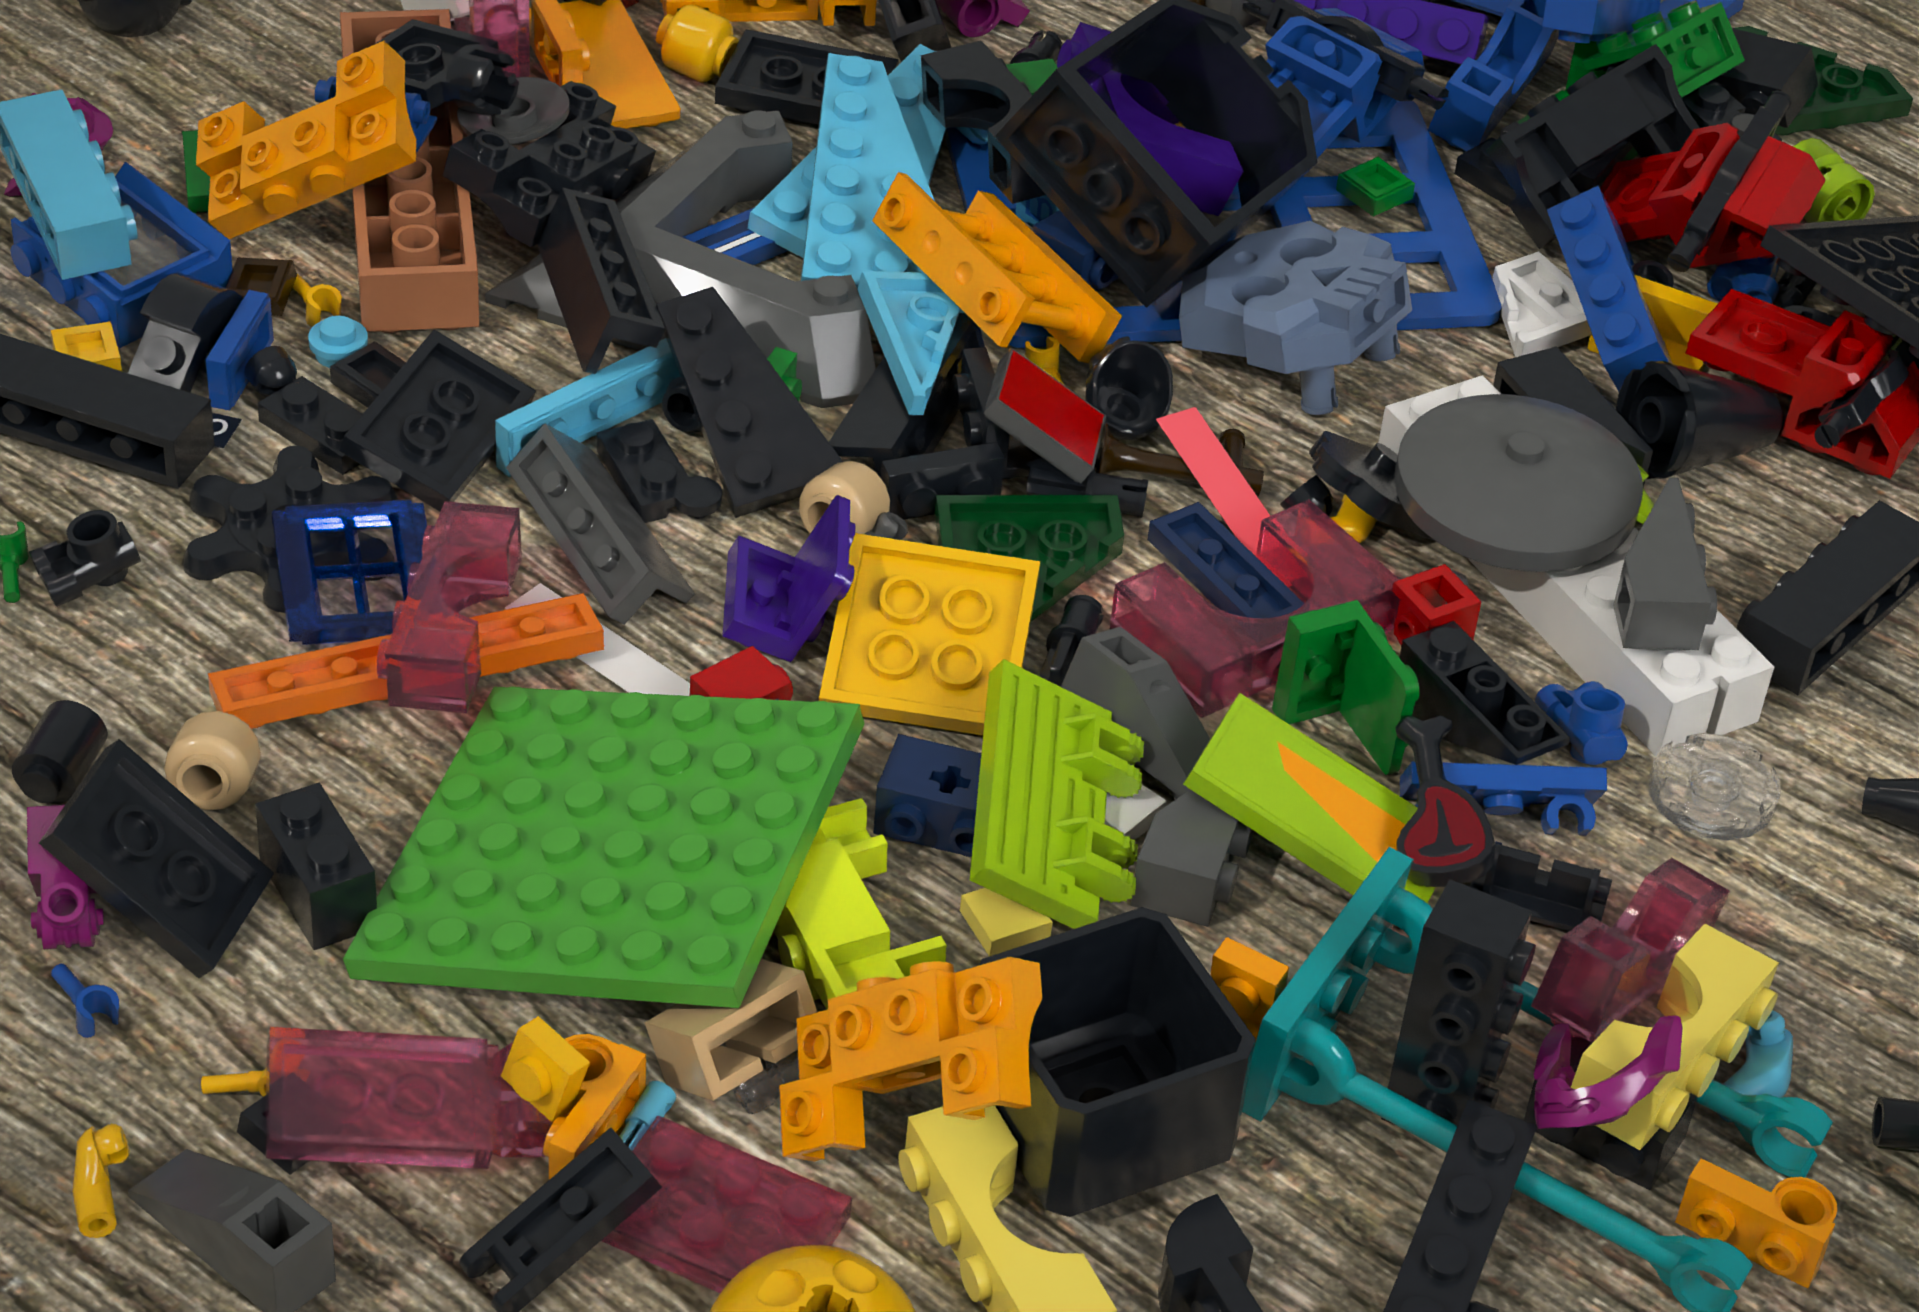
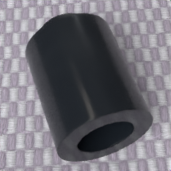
[12,700,108,804]

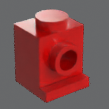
[1392,564,1482,645]

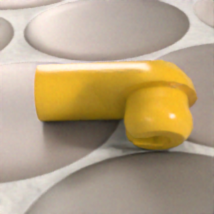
[72,1123,130,1238]

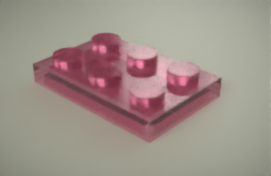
[601,1116,852,1293]

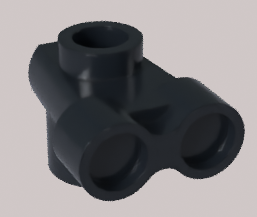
[29,510,141,607]

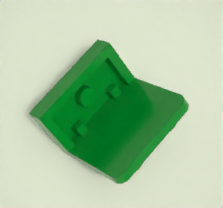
[1272,600,1419,775]

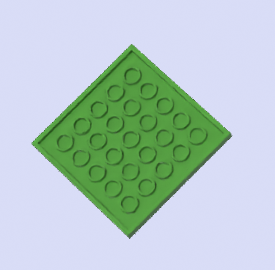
[343,686,865,1008]

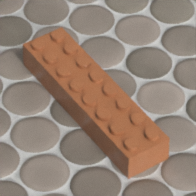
[340,9,479,333]

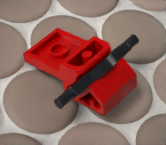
[1600,91,1826,272]
[1685,289,1919,479]

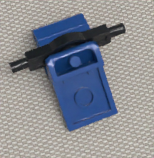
[1242,0,1449,159]

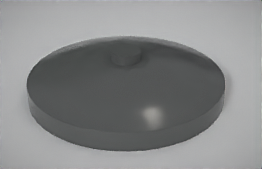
[1395,394,1643,572]

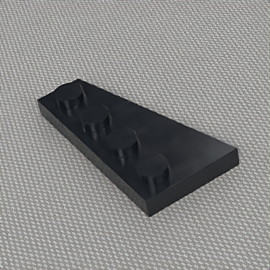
[656,286,843,518]

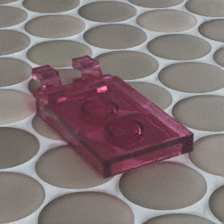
[266,1027,553,1169]

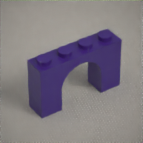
[1057,22,1243,216]

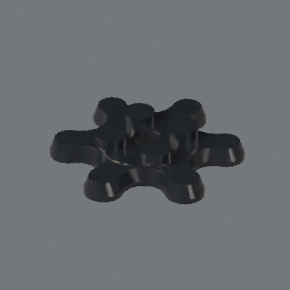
[182,445,398,613]

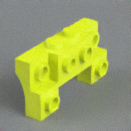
[774,798,947,1010]

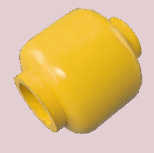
[656,4,739,83]

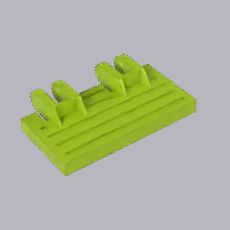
[969,659,1144,929]

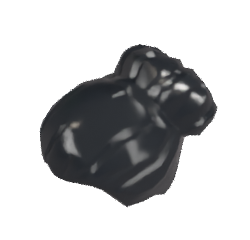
[1085,336,1173,440]

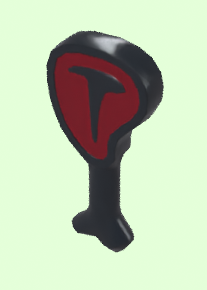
[1395,715,1496,887]

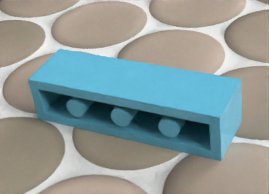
[0,89,138,280]

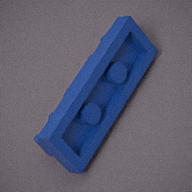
[1400,761,1607,836]

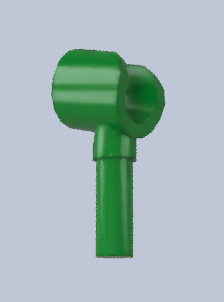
[0,521,29,603]

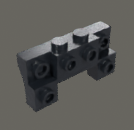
[1486,44,1700,249]
[442,81,656,247]

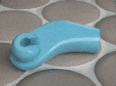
[1718,1010,1793,1122]

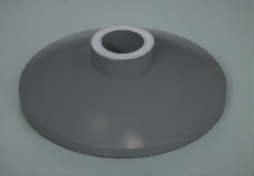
[457,77,570,145]

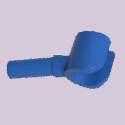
[51,964,119,1038]

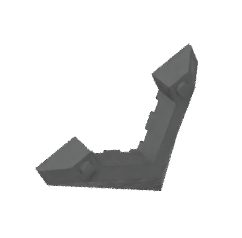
[485,110,876,408]

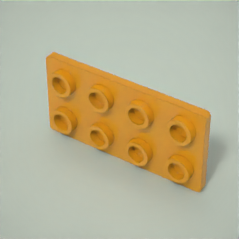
[518,0,681,129]

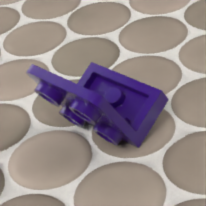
[722,495,856,662]

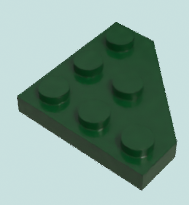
[1734,26,1913,136]
[935,495,1124,622]

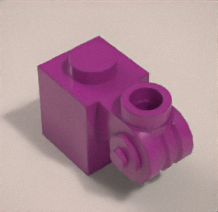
[27,805,104,950]

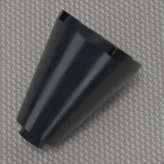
[1616,361,1784,479]

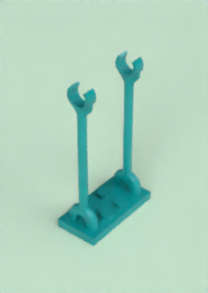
[1242,847,1833,1312]

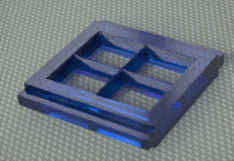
[272,500,444,645]

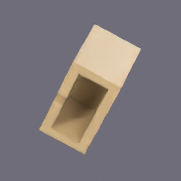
[644,959,817,1101]

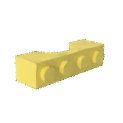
[1571,924,1779,1150]
[898,1105,1117,1312]

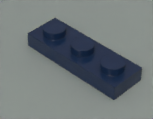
[1147,502,1310,647]

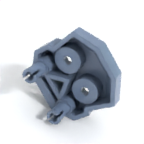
[1179,221,1412,415]

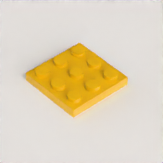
[819,533,1040,735]

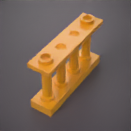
[872,172,1122,363]

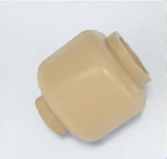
[799,461,890,534]
[164,711,261,810]

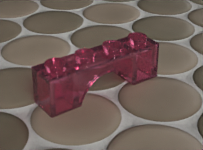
[377,501,522,713]
[1531,858,1730,1042]

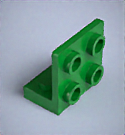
[1582,1,1745,98]

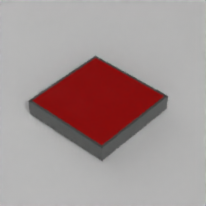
[983,347,1106,483]

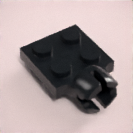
[374,19,519,116]

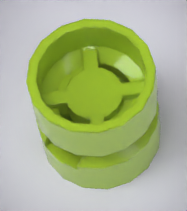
[1793,138,1875,223]

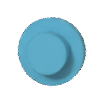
[308,315,368,368]

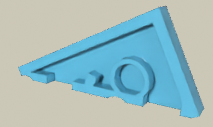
[857,271,961,415]

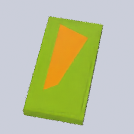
[1183,693,1436,903]

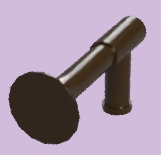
[1095,423,1264,497]

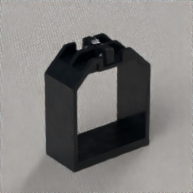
[995,0,1318,308]

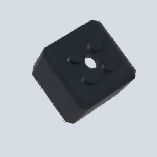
[980,907,1255,1217]

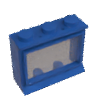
[10,162,233,348]

